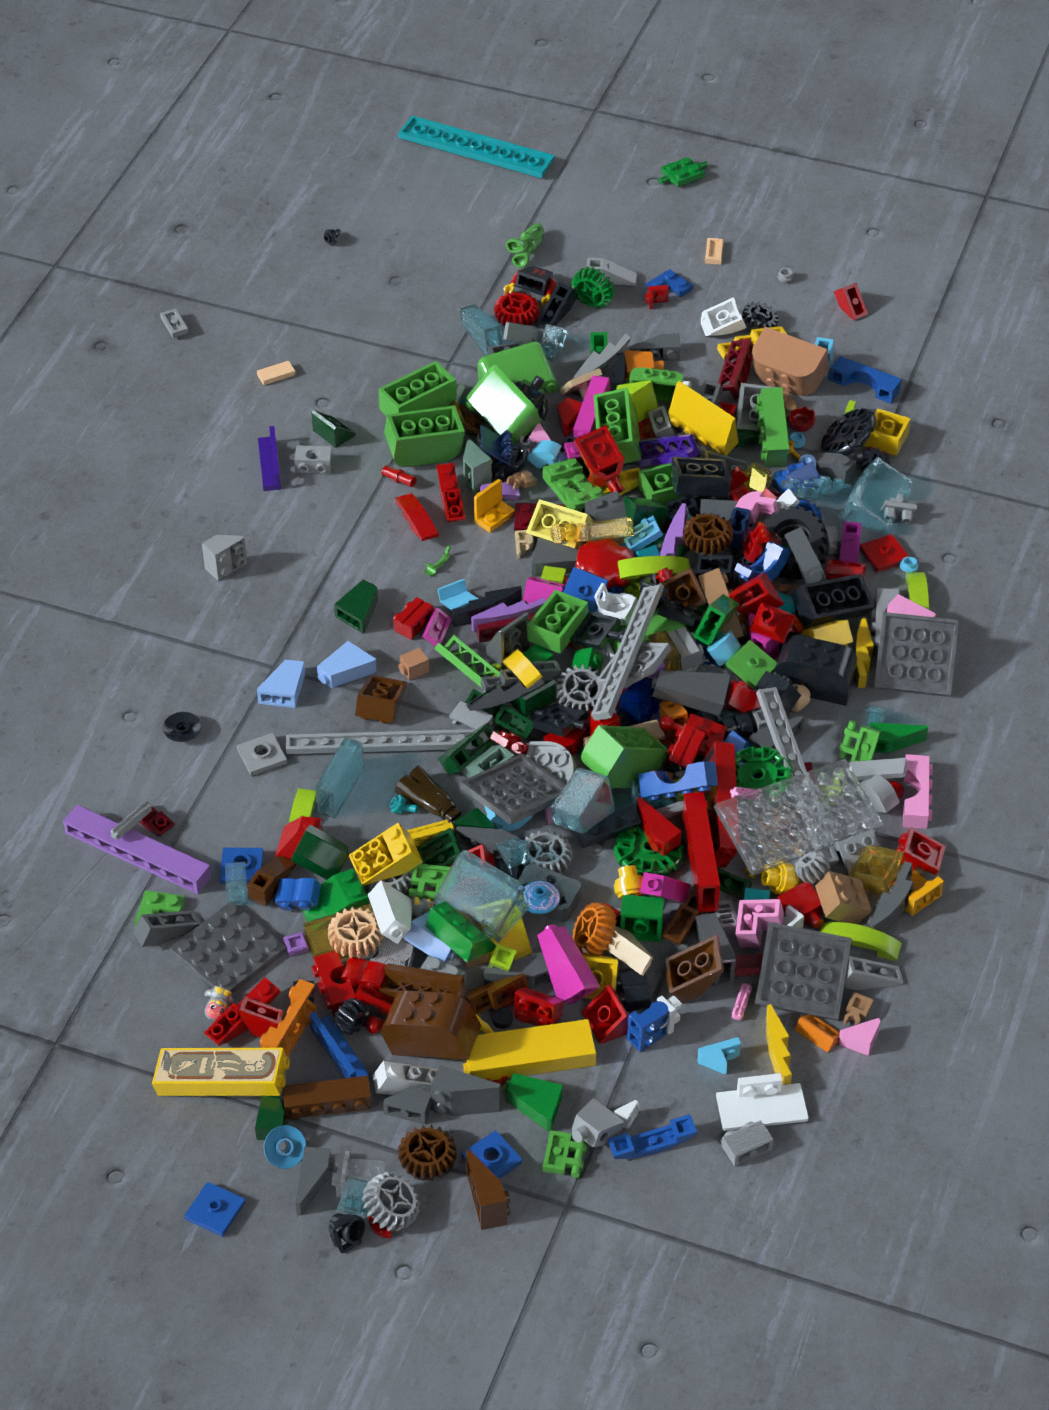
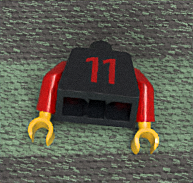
[504,266,557,308]

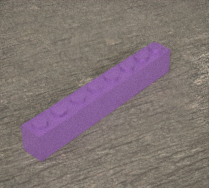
[63,805,211,894]

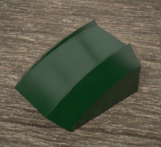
[291,825,349,880]

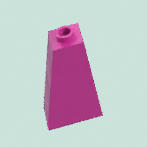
[573,375,611,438]
[641,872,690,904]
[537,924,600,1004]

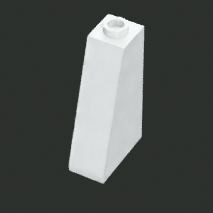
[368,880,412,944]

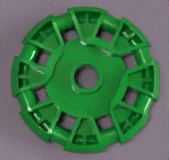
[735,746,794,808]
[614,825,686,876]

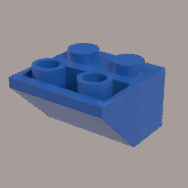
[768,460,821,494]

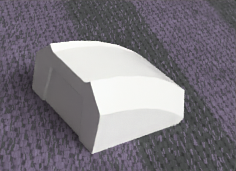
[701,297,747,336]

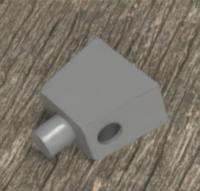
[572,1098,625,1147]

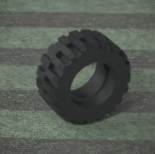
[761,506,830,579]

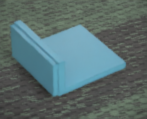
[437,579,478,610]

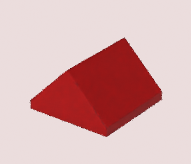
[582,984,629,1044]

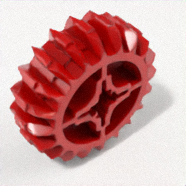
[494,291,539,326]

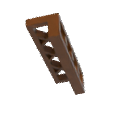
[380,963,466,998]

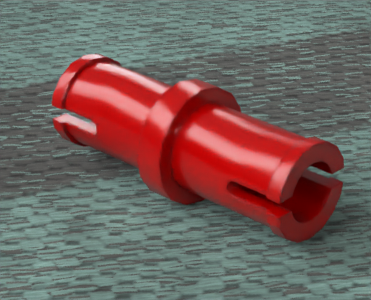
[381,465,417,487]

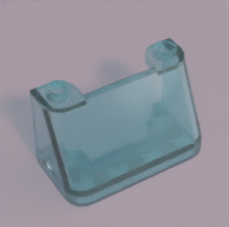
[838,457,912,534]
[435,850,530,942]

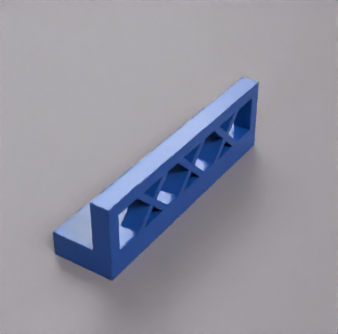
[309,1012,370,1080]

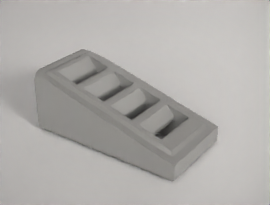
[713,900,737,936]

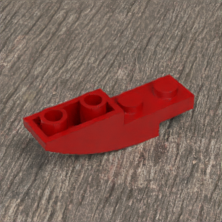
[436,463,466,522]
[204,977,281,1046]

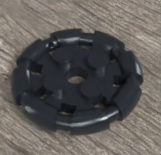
[821,408,876,456]

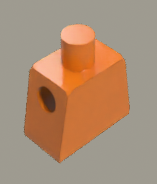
[624,350,664,380]
[659,700,688,745]

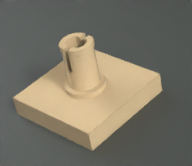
[559,368,602,400]

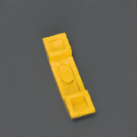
[502,649,543,689]

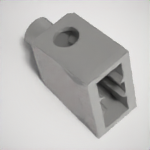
[370,937,415,967]

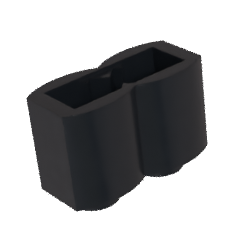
[616,968,651,1011]

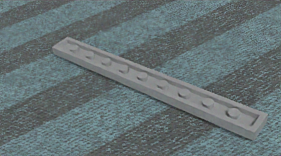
[591,585,663,720]
[756,687,839,865]
[286,729,476,754]

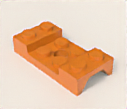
[259,979,317,1057]

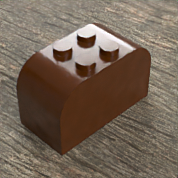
[381,991,481,1059]

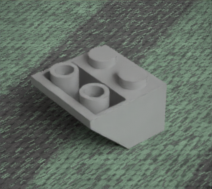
[202,535,247,581]

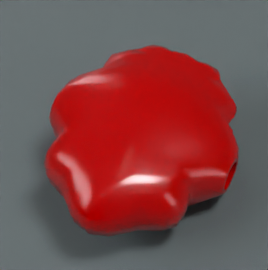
[575,538,636,590]

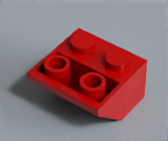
[728,572,784,618]
[723,681,761,713]
[515,987,563,1026]

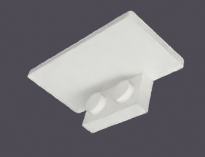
[716,1073,808,1131]

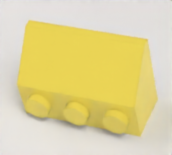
[526,499,594,549]

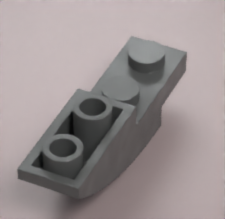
[867,861,914,932]

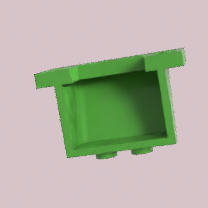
[626,367,694,402]

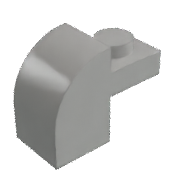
[853,775,900,813]

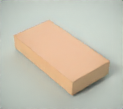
[705,238,724,265]
[257,361,295,385]

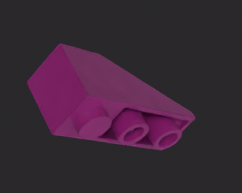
[839,521,861,563]

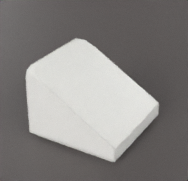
[614,1100,639,1129]

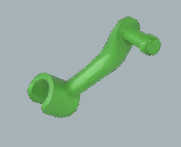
[423,545,451,577]

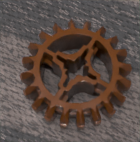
[683,513,733,555]
[398,1124,457,1181]

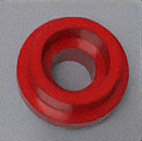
[656,567,673,583]

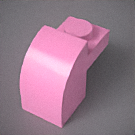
[736,491,779,524]

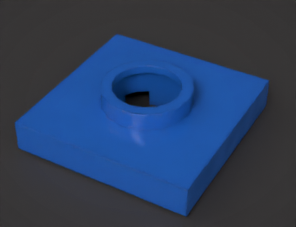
[220,847,263,884]
[461,1130,522,1179]

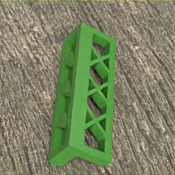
[434,635,500,689]

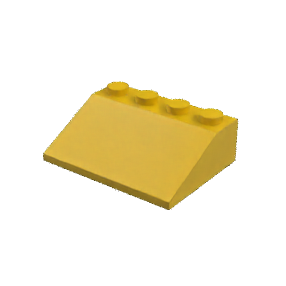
[669,381,738,456]

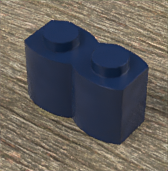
[728,507,750,550]

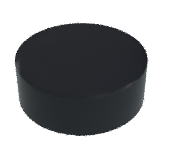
[492,1007,513,1029]

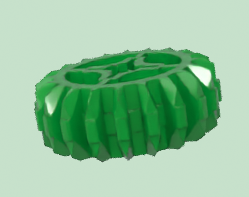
[571,266,615,309]

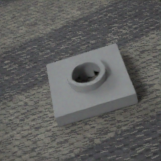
[236,733,287,776]

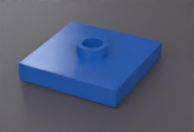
[563,567,609,613]
[184,1182,246,1237]

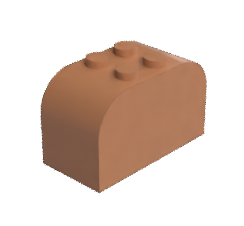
[752,327,829,396]

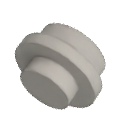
[777,268,794,283]

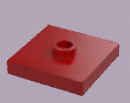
[859,534,909,573]

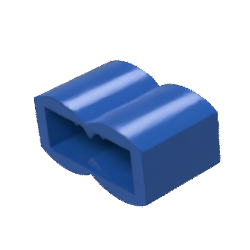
[275,878,321,911]

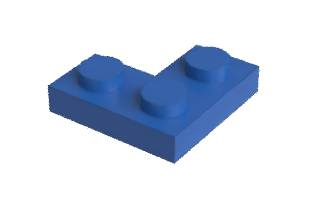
[646,269,693,297]

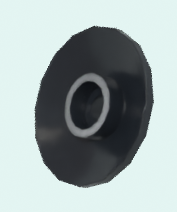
[163,712,201,742]

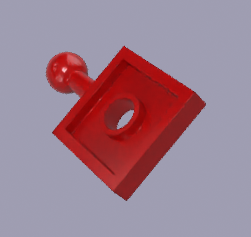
[658,713,727,757]

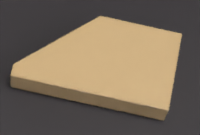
[515,530,534,559]

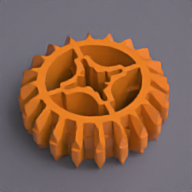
[572,902,617,955]

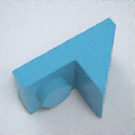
[697,1037,741,1074]

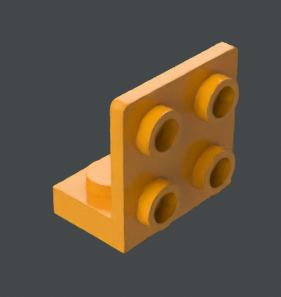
[474,479,515,533]
[885,870,944,917]

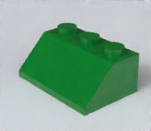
[425,901,496,963]

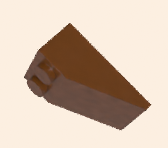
[355,675,407,724]
[665,934,724,1004]
[466,1150,510,1230]

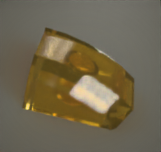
[849,845,904,895]

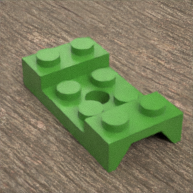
[543,458,606,512]

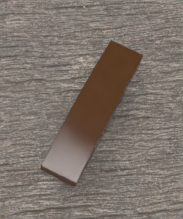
[662,890,706,946]
[463,973,529,1015]

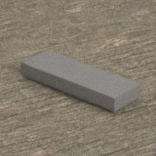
[847,758,908,781]

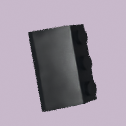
[672,457,732,498]
[569,793,642,849]

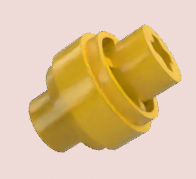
[761,862,804,895]
[614,865,645,900]

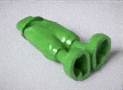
[506,223,545,268]

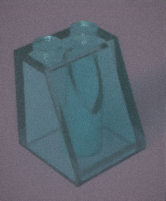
[550,768,615,834]

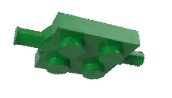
[658,157,708,187]

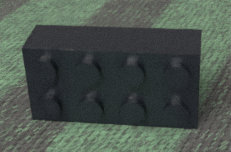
[791,573,875,628]

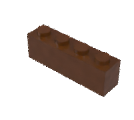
[282,1075,372,1119]

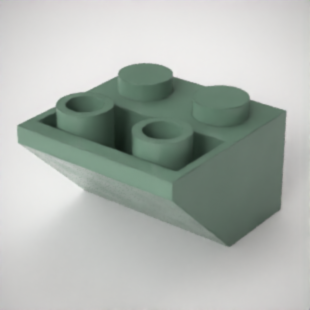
[463,439,492,494]
[461,745,514,778]

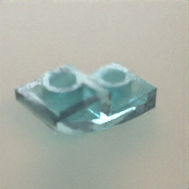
[225,862,248,905]

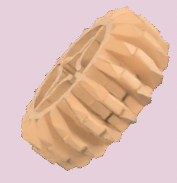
[328,906,383,959]

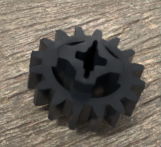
[742,301,779,329]

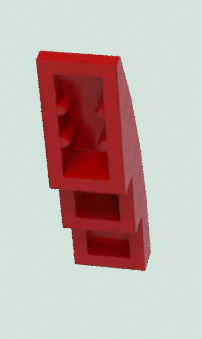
[395,493,439,541]

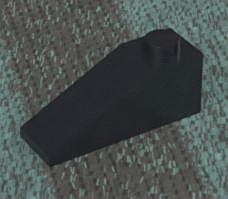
[535,282,578,332]

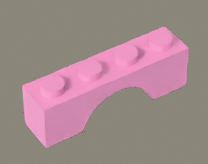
[903,754,933,829]

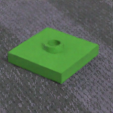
[725,640,777,689]

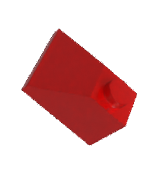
[275,816,323,860]

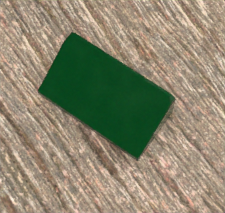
[717,867,752,900]

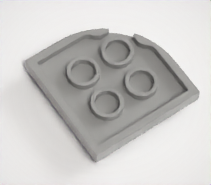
[596,643,671,688]
[526,741,577,798]

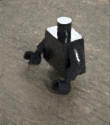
[693,555,741,585]

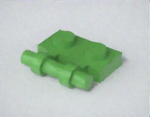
[839,720,881,762]
[409,864,455,902]
[543,1130,587,1178]

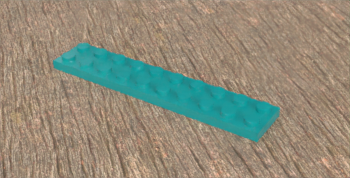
[398,115,555,178]

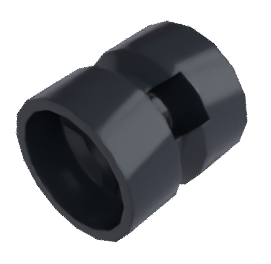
[718,712,753,740]

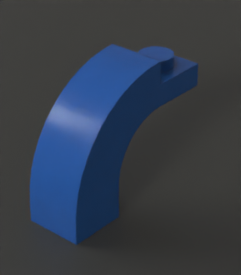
[734,541,792,582]

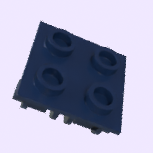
[480,425,514,466]

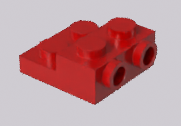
[895,827,946,876]

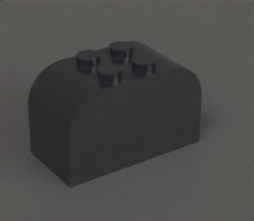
[774,635,857,706]

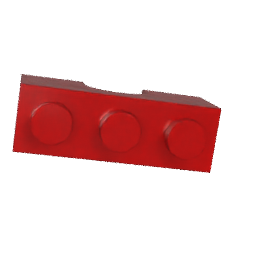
[311,951,356,1017]

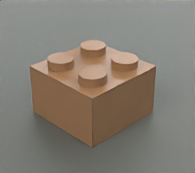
[815,871,872,925]

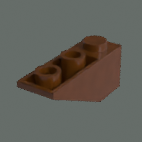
[247,855,297,907]

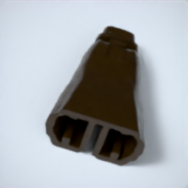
[395,765,461,822]

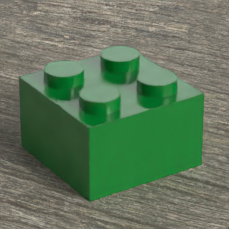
[620,895,664,943]

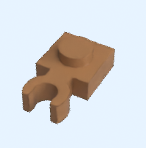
[506,471,538,489]
[844,992,874,1026]

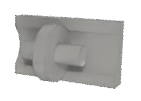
[881,493,917,524]

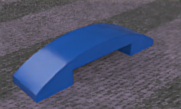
[608,1114,697,1159]

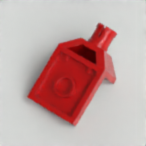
[574,425,625,494]
[749,603,803,644]

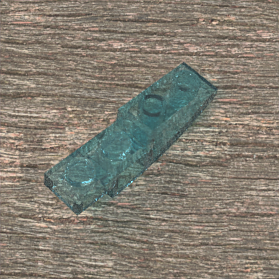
[781,475,851,500]

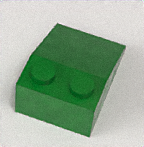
[301,868,369,933]

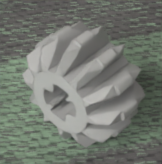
[794,850,830,884]

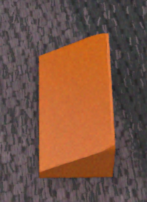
[795,1014,840,1052]

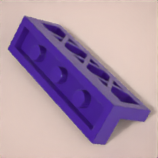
[258,426,281,491]
[637,434,700,467]

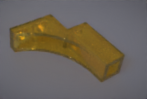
[551,517,634,545]

